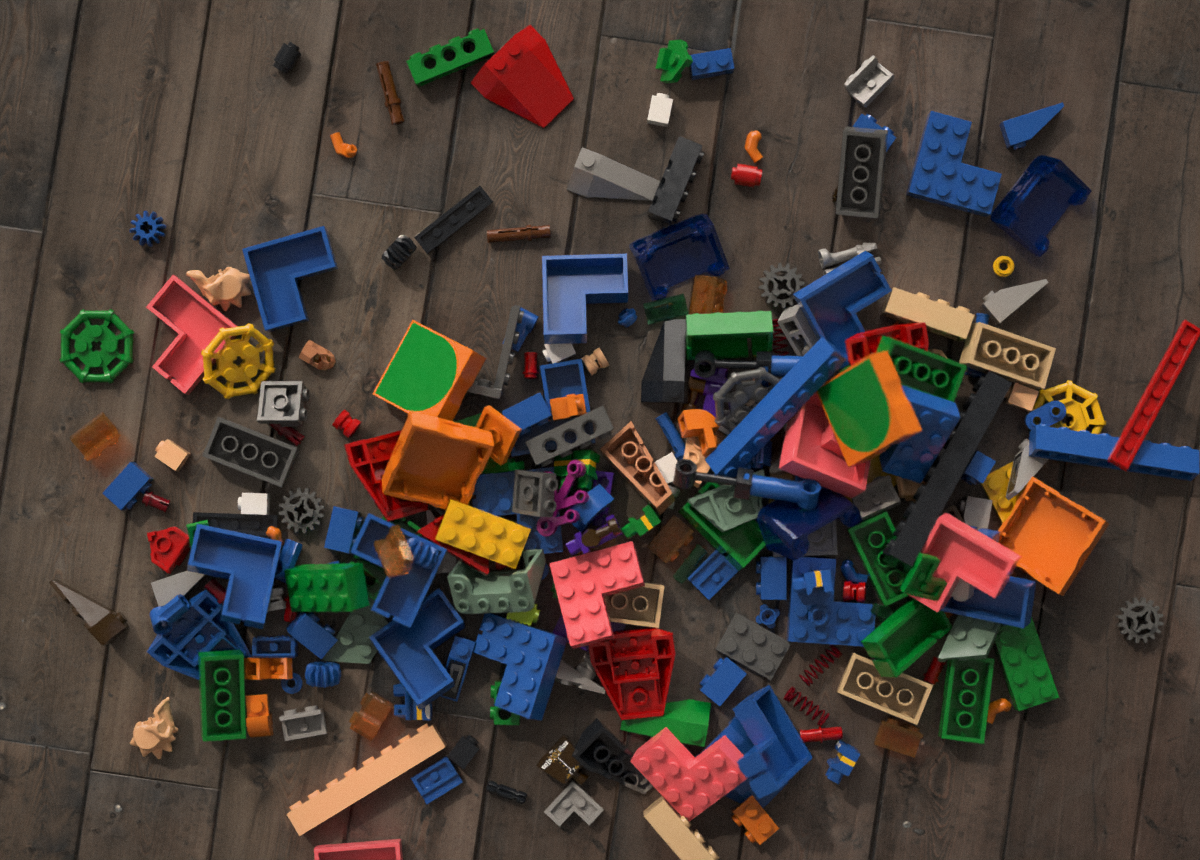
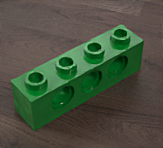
[407,28,494,88]

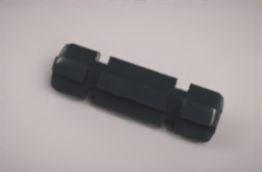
[486,780,527,804]

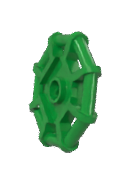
[59,309,135,384]

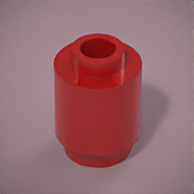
[731,164,762,187]

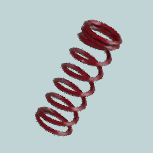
[772,319,789,356]
[799,644,843,687]
[783,686,830,727]

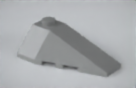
[567,147,660,201]
[555,659,606,694]

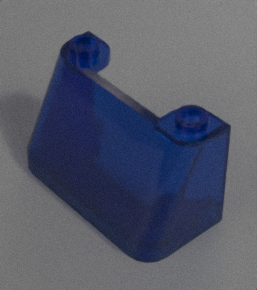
[991,155,1092,257]
[629,214,730,301]
[757,486,863,561]

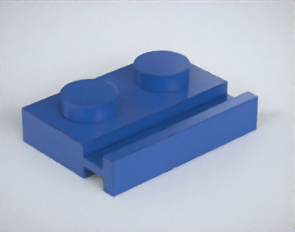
[687,549,738,600]
[411,755,463,805]

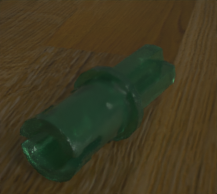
[673,544,707,584]
[871,603,894,622]

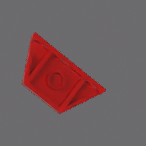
[416,514,489,576]

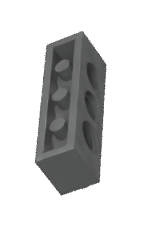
[526,406,614,467]

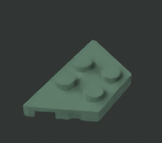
[687,469,764,532]
[323,597,389,664]
[938,615,1002,662]

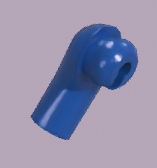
[841,560,868,584]

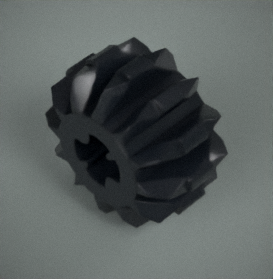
[381,235,417,270]

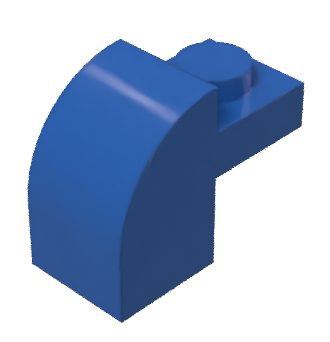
[570,484,614,532]

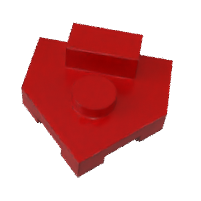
[147,526,191,574]

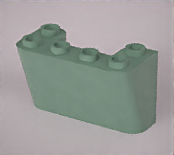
[447,549,546,614]

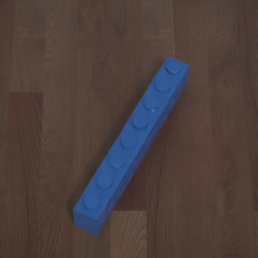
[705,337,846,478]
[1029,424,1199,481]

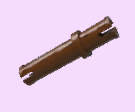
[376,61,405,125]
[487,224,551,243]

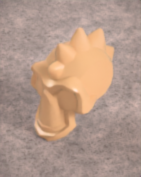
[186,267,251,311]
[130,697,178,759]

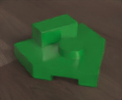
[655,40,693,83]
[481,457,525,475]

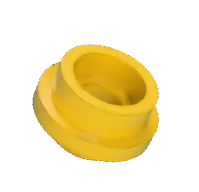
[993,256,1014,277]

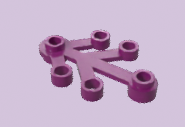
[537,460,589,536]

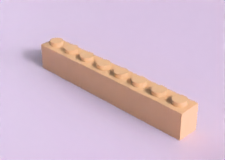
[287,723,447,836]

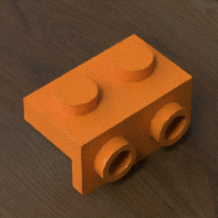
[731,795,779,845]

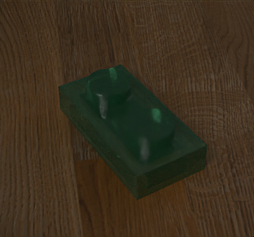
[643,293,689,325]

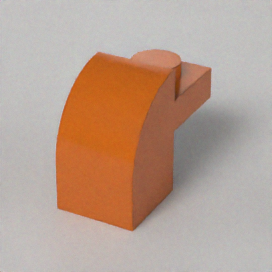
[550,394,586,421]
[678,409,720,456]
[244,657,293,680]
[245,694,274,738]

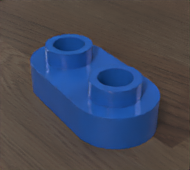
[1025,401,1066,430]

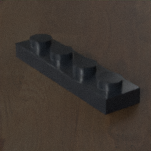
[414,186,493,255]
[193,512,279,536]

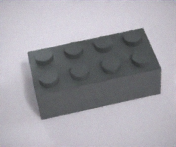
[836,126,888,218]
[202,417,300,488]

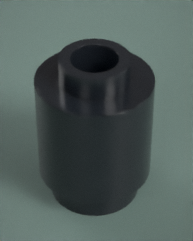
[273,41,302,74]

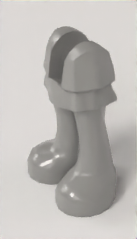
[818,243,881,275]

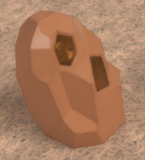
[299,340,336,370]

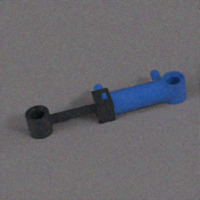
[694,350,840,387]
[673,459,821,509]

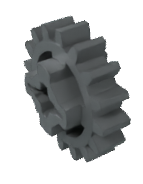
[758,263,805,309]
[279,488,325,533]
[1116,597,1164,643]

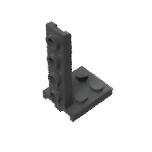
[467,305,524,399]

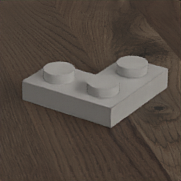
[544,780,604,827]

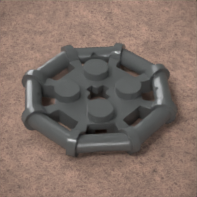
[713,367,780,432]

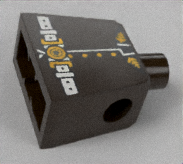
[536,734,589,786]

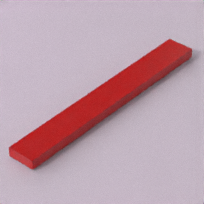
[1107,320,1200,471]

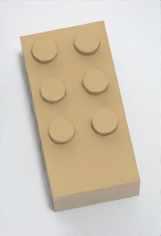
[881,287,974,342]
[959,322,1056,390]
[604,583,664,628]
[837,652,933,725]
[643,796,719,860]

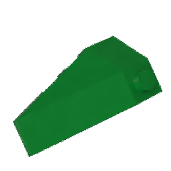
[620,699,711,747]

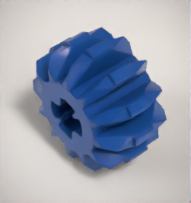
[130,211,166,247]
[402,538,439,569]
[305,661,341,688]

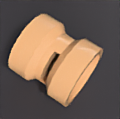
[581,348,609,376]

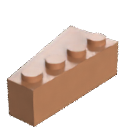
[600,421,675,515]

